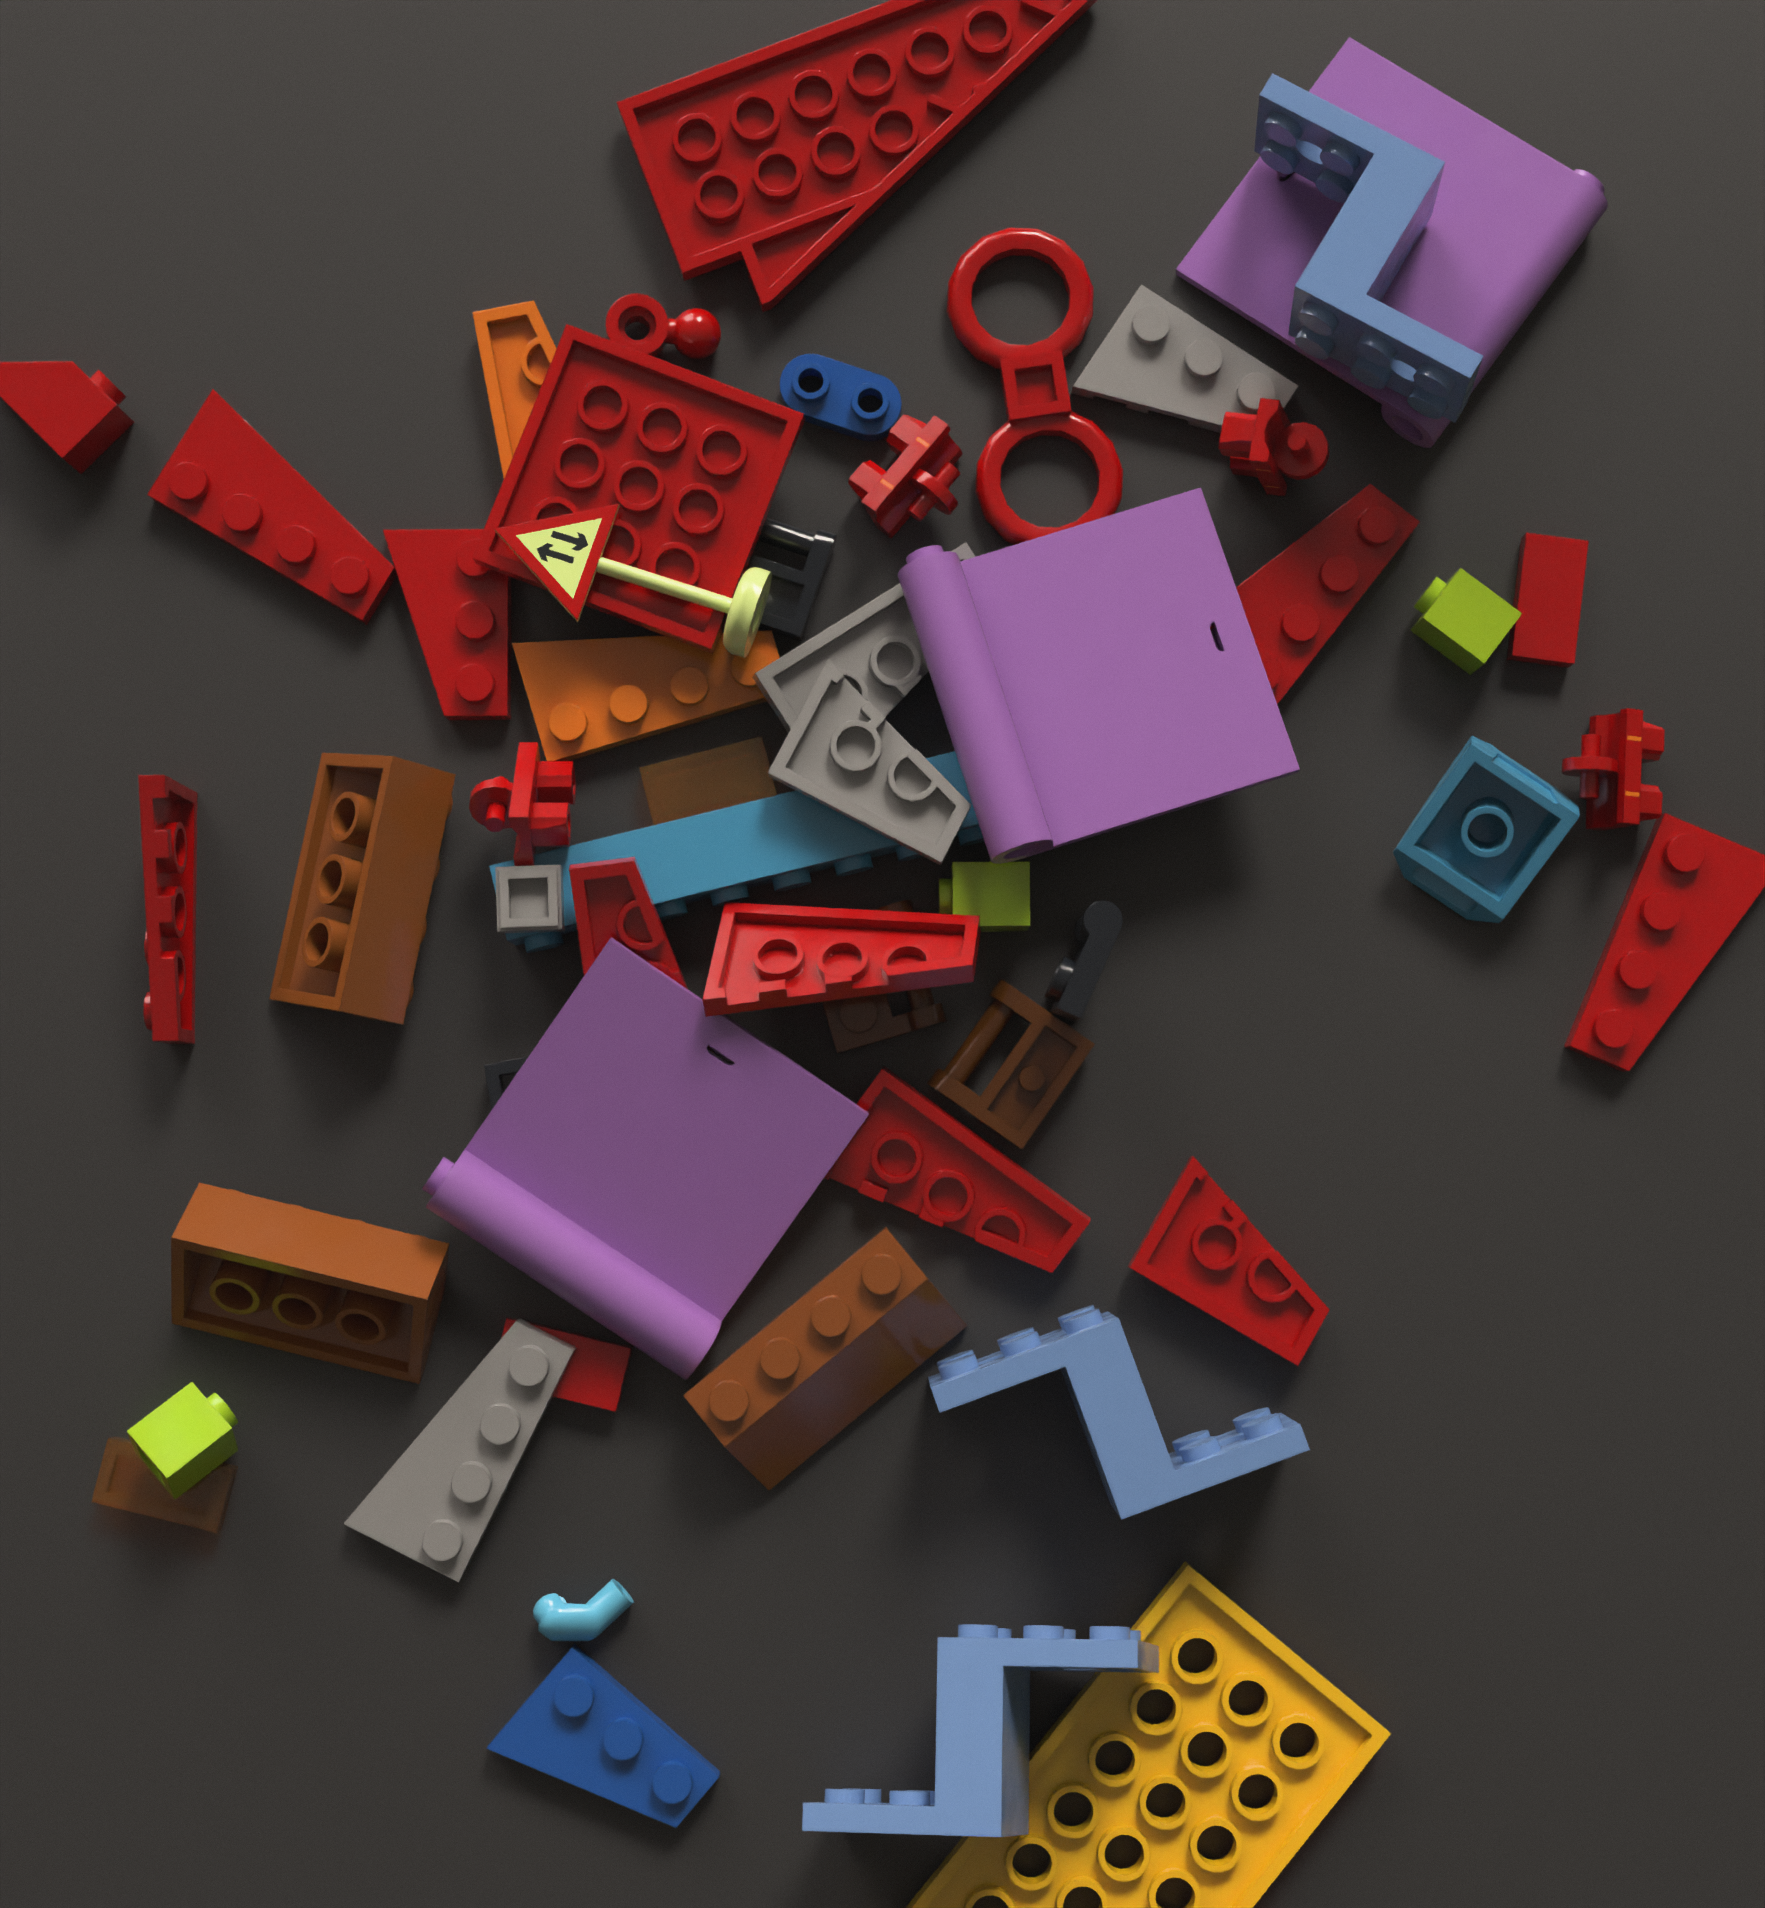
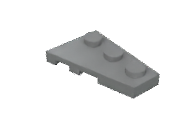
[1071,284,1298,433]
[768,659,971,865]

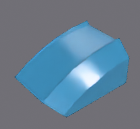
[1393,736,1580,923]

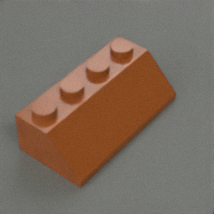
[269,753,456,1025]
[171,1182,450,1384]
[683,1227,967,1490]

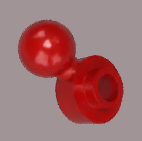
[606,293,721,359]

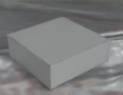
[495,865,565,934]

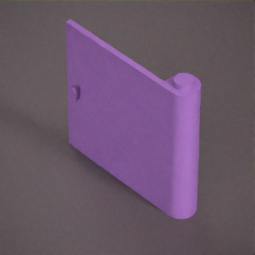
[1176,37,1608,448]
[897,487,1300,864]
[422,937,869,1380]

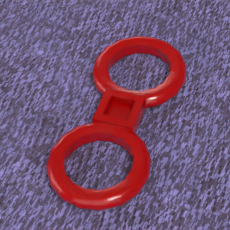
[947,227,1123,545]

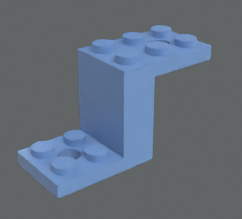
[1254,73,1483,423]
[928,1305,1310,1520]
[802,1624,1159,1837]

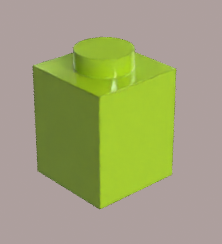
[1410,568,1522,675]
[939,862,1030,932]
[127,1382,238,1500]

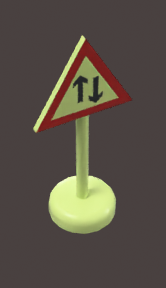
[494,504,772,658]

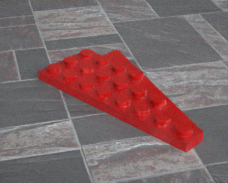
[617,0,1098,312]

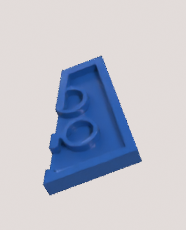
[486,1643,720,1828]

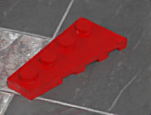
[147,389,397,625]
[1210,484,1420,704]
[138,775,198,1044]
[1564,813,1765,1072]
[569,857,714,1053]
[702,902,981,1017]
[824,1066,1091,1273]

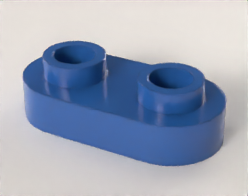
[780,354,902,441]

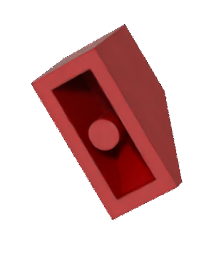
[0,361,134,474]

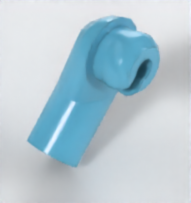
[533,1578,634,1641]

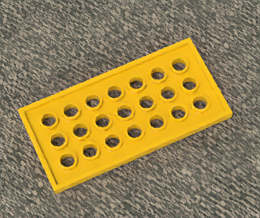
[906,1561,1391,1908]

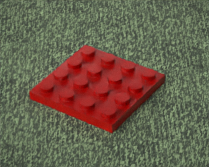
[472,324,805,654]

